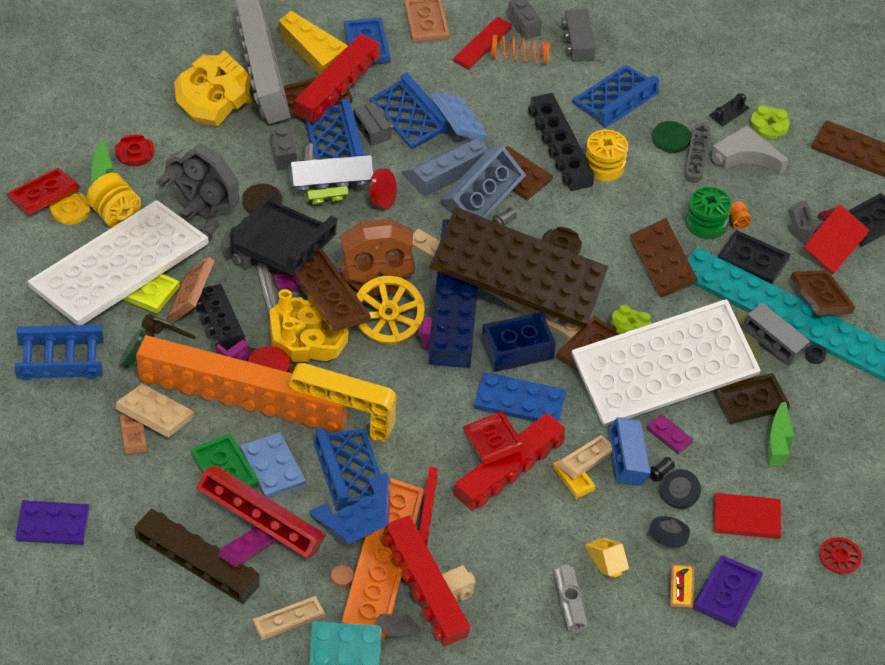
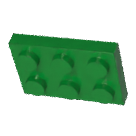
[190,433,259,488]

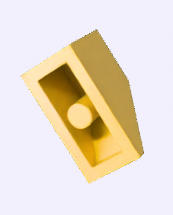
[585,537,629,578]

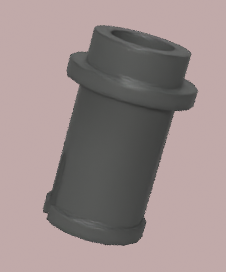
[491,207,517,226]
[199,217,219,241]

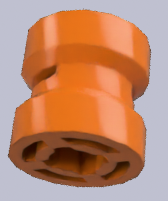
[729,201,752,229]

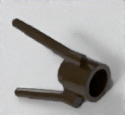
[142,313,196,339]

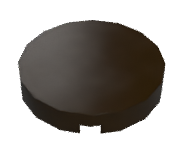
[242,183,282,214]
[542,227,582,254]

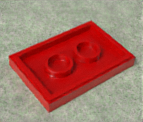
[7,168,80,215]
[802,204,870,275]
[463,411,525,465]
[714,493,781,539]

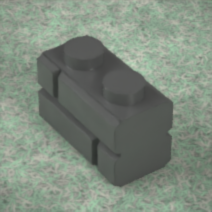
[507,0,542,40]
[353,102,394,146]
[270,125,297,171]

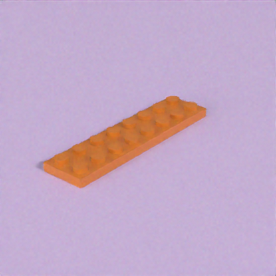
[341,478,424,640]

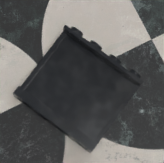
[229,191,338,276]

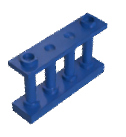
[15,325,104,380]

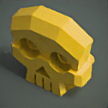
[174,50,254,127]
[269,289,349,362]

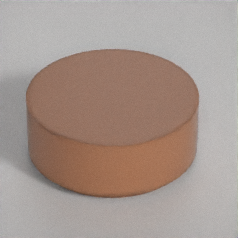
[331,565,354,588]

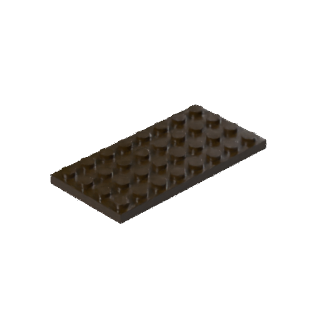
[430,206,608,329]

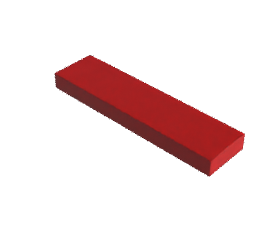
[453,16,512,70]
[419,467,438,546]

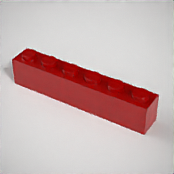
[294,34,381,124]
[454,413,566,511]
[196,465,326,558]
[382,515,471,647]

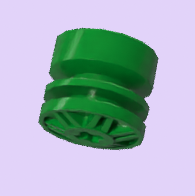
[686,187,732,239]

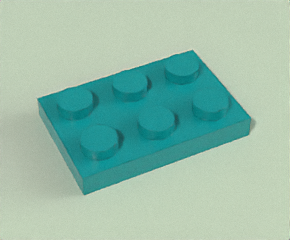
[309,621,382,665]

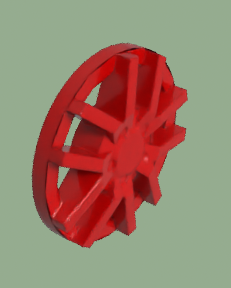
[820,537,862,574]

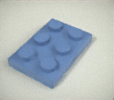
[431,91,488,141]
[240,432,306,498]

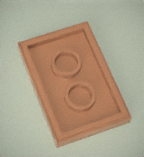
[404,0,450,42]
[167,257,214,322]

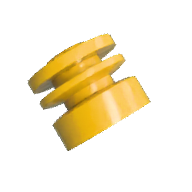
[585,129,628,181]
[86,173,141,227]

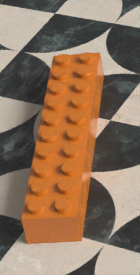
[136,335,350,432]

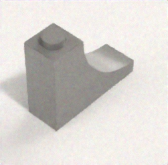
[711,125,788,175]

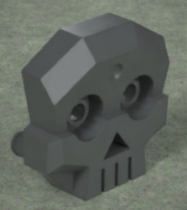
[156,143,240,222]

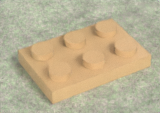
[115,384,194,438]

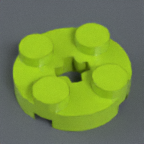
[750,105,790,139]
[610,305,652,334]

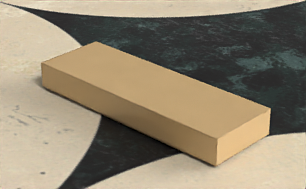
[558,435,612,479]
[252,596,325,641]

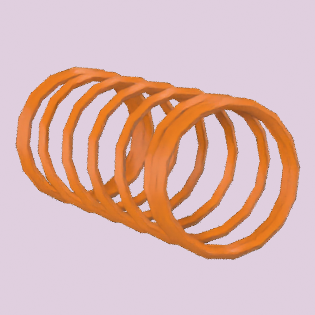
[491,34,550,65]

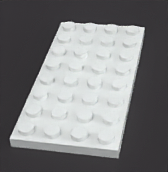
[27,200,209,325]
[571,299,761,427]

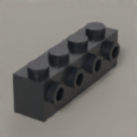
[196,284,245,351]

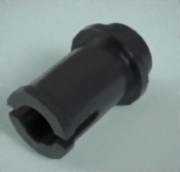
[649,457,675,482]

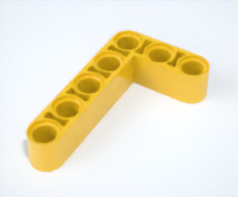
[288,363,397,443]

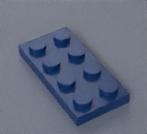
[474,372,567,422]

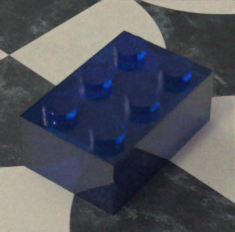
[481,312,556,372]

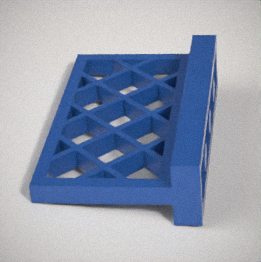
[572,65,659,128]
[369,72,451,149]
[305,98,364,160]
[313,428,381,511]

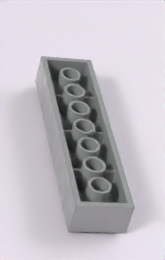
[233,0,291,124]

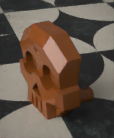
[339,218,415,297]

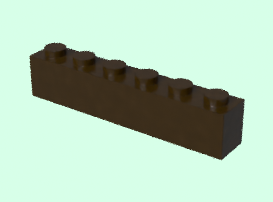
[134,508,260,604]

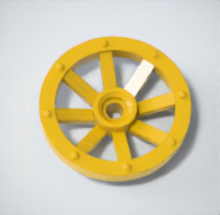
[356,276,425,345]

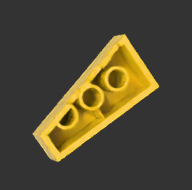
[279,11,348,75]

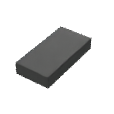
[376,614,420,636]

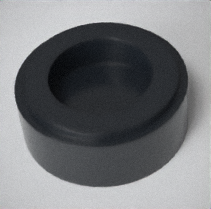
[805,344,827,364]

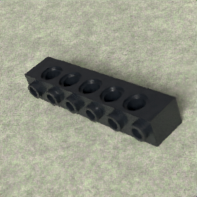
[528,93,594,191]

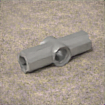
[554,565,587,633]

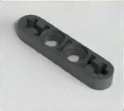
[685,123,710,183]

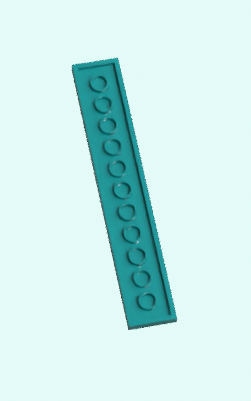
[687,247,885,382]

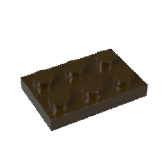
[714,373,790,424]

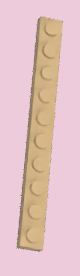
[412,229,581,340]

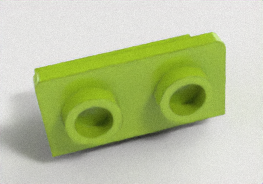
[304,184,349,205]

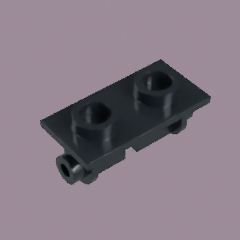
[709,93,750,126]

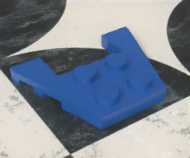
[309,472,391,545]

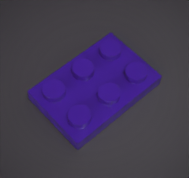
[15,500,90,545]
[694,555,763,628]

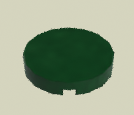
[652,121,691,153]
[119,329,148,369]

